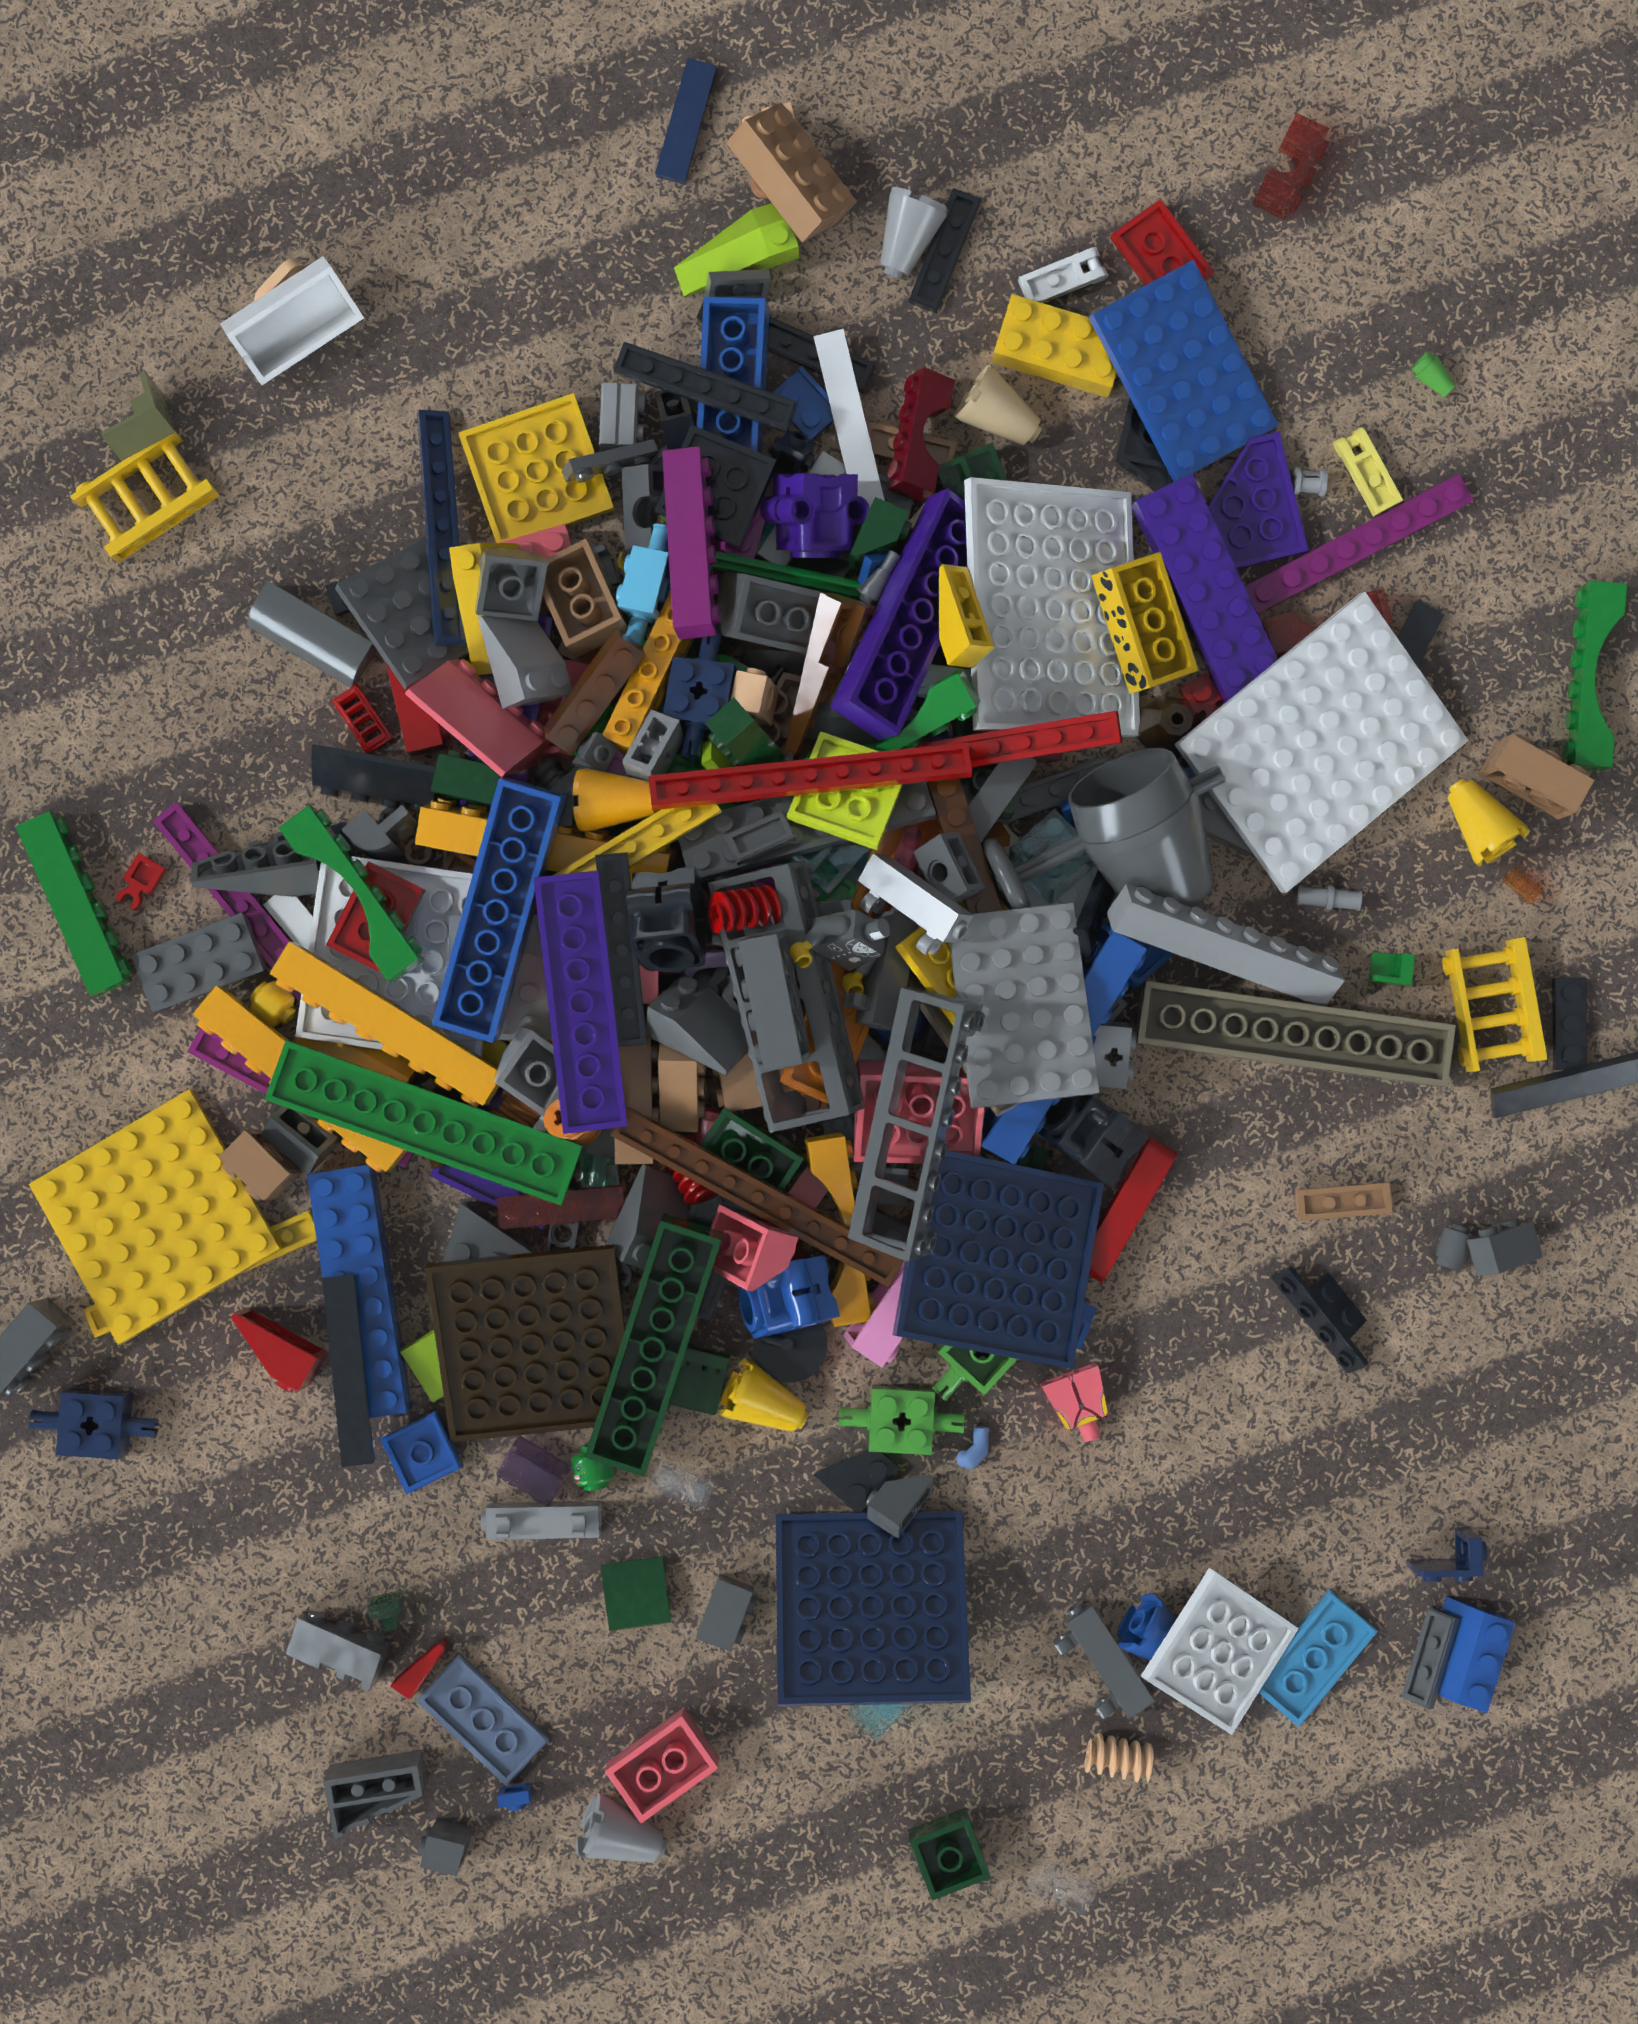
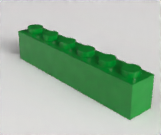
[15,811,132,997]

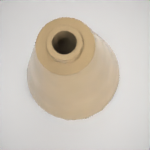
[954,365,1042,445]

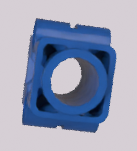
[738,1255,840,1339]

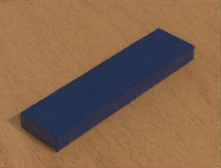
[655,58,717,185]

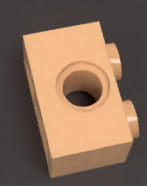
[730,668,779,726]

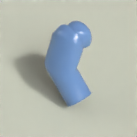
[957,1426,989,1469]

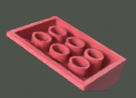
[405,659,550,777]
[853,1060,984,1164]

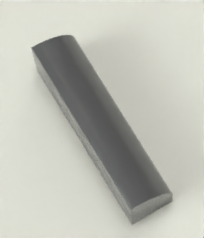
[247,580,377,688]

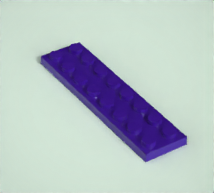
[533,870,627,1134]

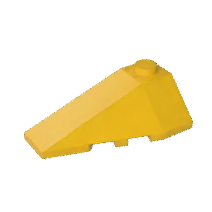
[449,543,520,676]

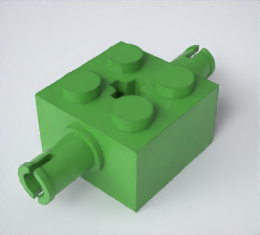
[932,1344,1017,1401]
[839,1385,965,1455]

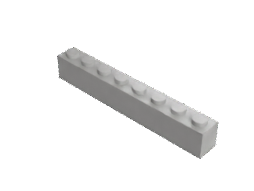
[1107,884,1345,1006]

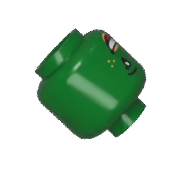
[571,1444,614,1491]

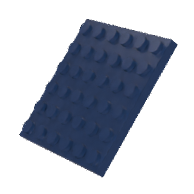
[892,1147,1104,1369]
[776,1511,971,1707]

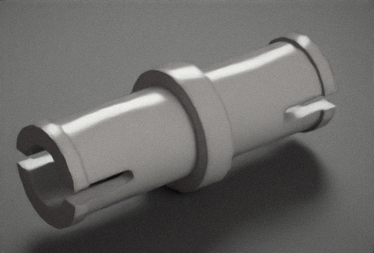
[1297,885,1362,911]

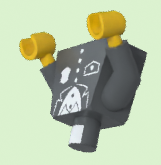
[789,910,890,994]

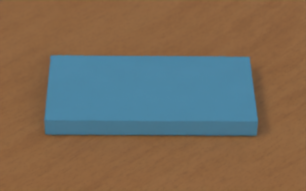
[1259,1589,1378,1727]

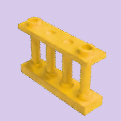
[70,431,220,563]
[1442,937,1547,1072]

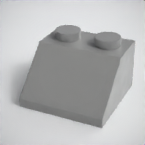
[494,1027,559,1117]

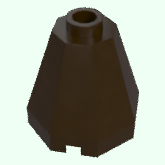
[1137,695,1202,759]

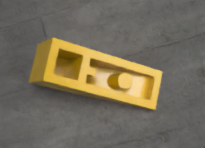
[939,564,994,668]

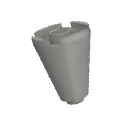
[880,187,948,280]
[575,1793,667,1863]

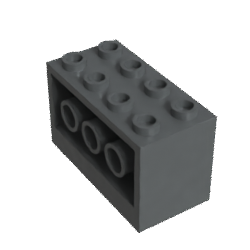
[716,571,862,661]

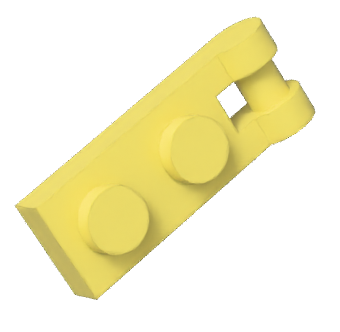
[1333,427,1403,517]

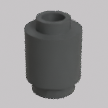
[1435,1224,1473,1272]

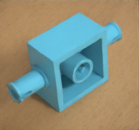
[616,523,671,648]

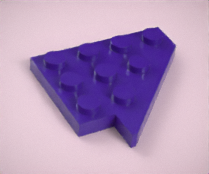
[1208,432,1308,570]

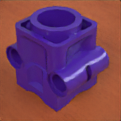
[761,473,869,558]

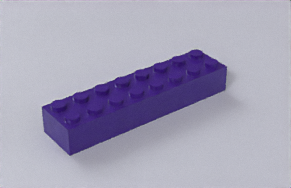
[1131,474,1278,704]
[830,488,967,740]

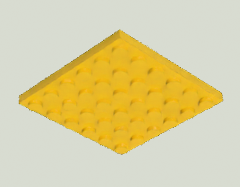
[29,1089,282,1345]

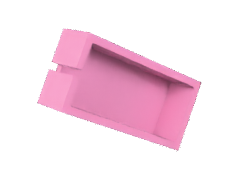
[843,1249,905,1367]

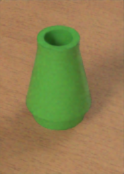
[1411,351,1456,398]

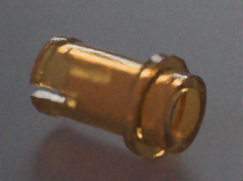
[1501,866,1543,904]

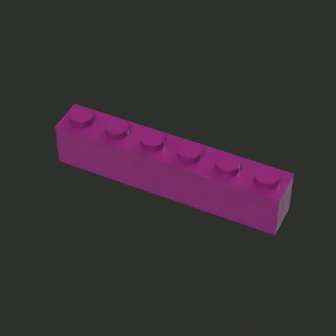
[662,446,721,640]

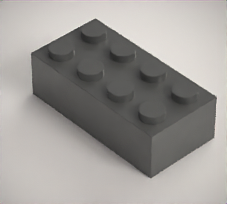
[735,929,811,1071]

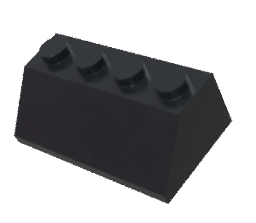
[311,744,441,813]

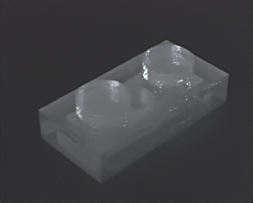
[647,1458,717,1512]

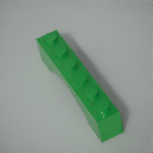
[1563,580,1627,771]
[799,668,980,760]
[278,805,425,982]

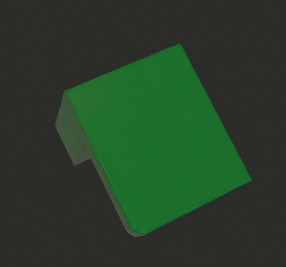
[1368,952,1415,987]

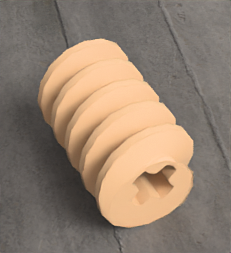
[1085,1733,1154,1783]

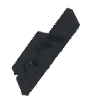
[1272,1266,1368,1373]

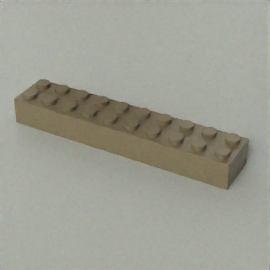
[1135,981,1456,1087]

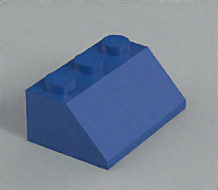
[1438,1596,1515,1713]

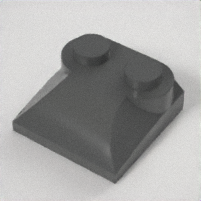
[475,548,548,621]

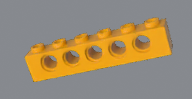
[603,591,715,755]

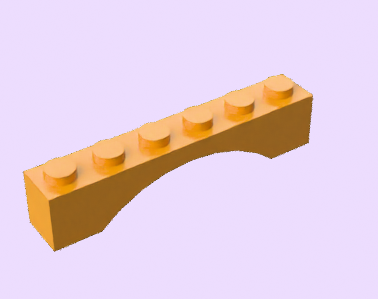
[804,1132,875,1327]

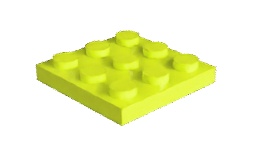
[787,731,903,850]

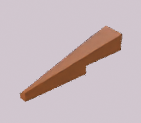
[785,593,876,755]

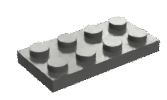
[131,912,267,1013]

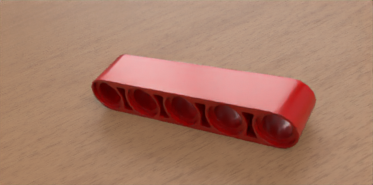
[1089,1136,1177,1283]

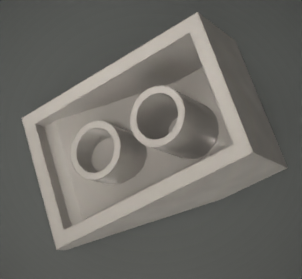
[478,616,572,709]

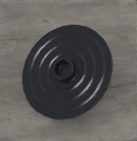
[753,1324,828,1382]

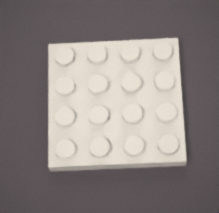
[1141,1568,1299,1735]

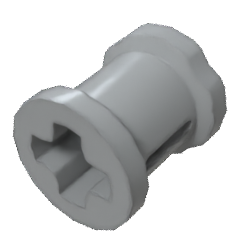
[1292,467,1328,497]

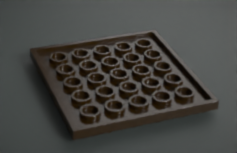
[425,1244,625,1442]

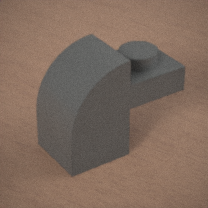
[341,805,418,861]

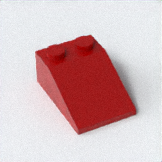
[231,1308,329,1393]

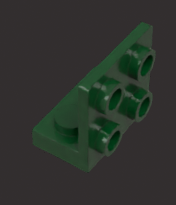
[669,1344,731,1415]

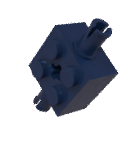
[663,633,739,759]
[29,1388,159,1460]

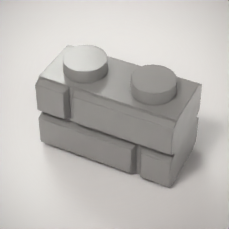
[599,383,646,451]

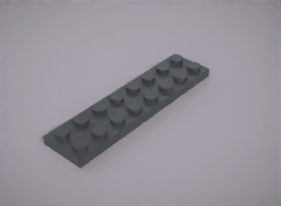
[678,782,936,882]

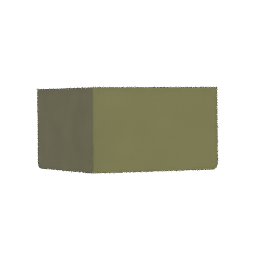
[101,370,175,461]

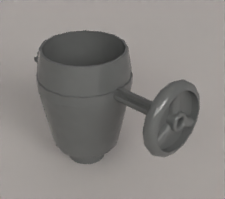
[981,748,1226,911]

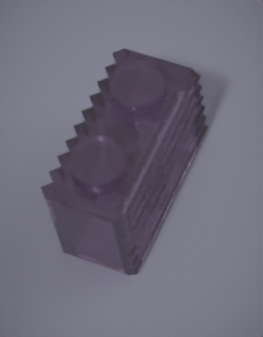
[496,1435,572,1506]

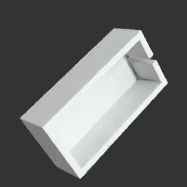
[220,256,364,385]

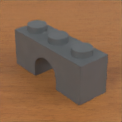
[622,464,664,556]

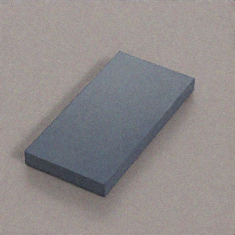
[416,1653,550,1786]

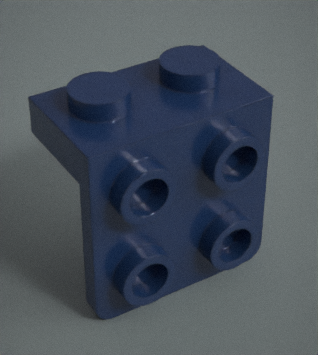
[1406,1527,1487,1582]

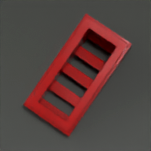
[331,684,393,754]
[390,1638,450,1700]

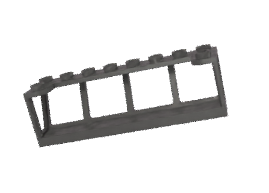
[708,859,866,1132]
[848,987,985,1262]

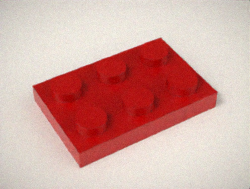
[1110,199,1215,285]
[326,861,426,973]

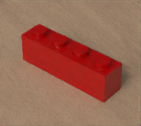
[386,663,450,757]

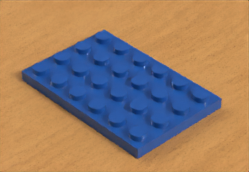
[1088,260,1279,482]

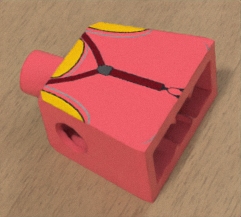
[1040,1362,1108,1442]

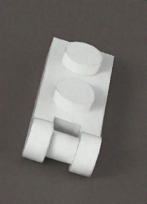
[1018,247,1109,303]

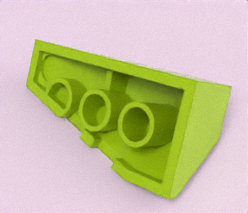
[674,203,799,297]

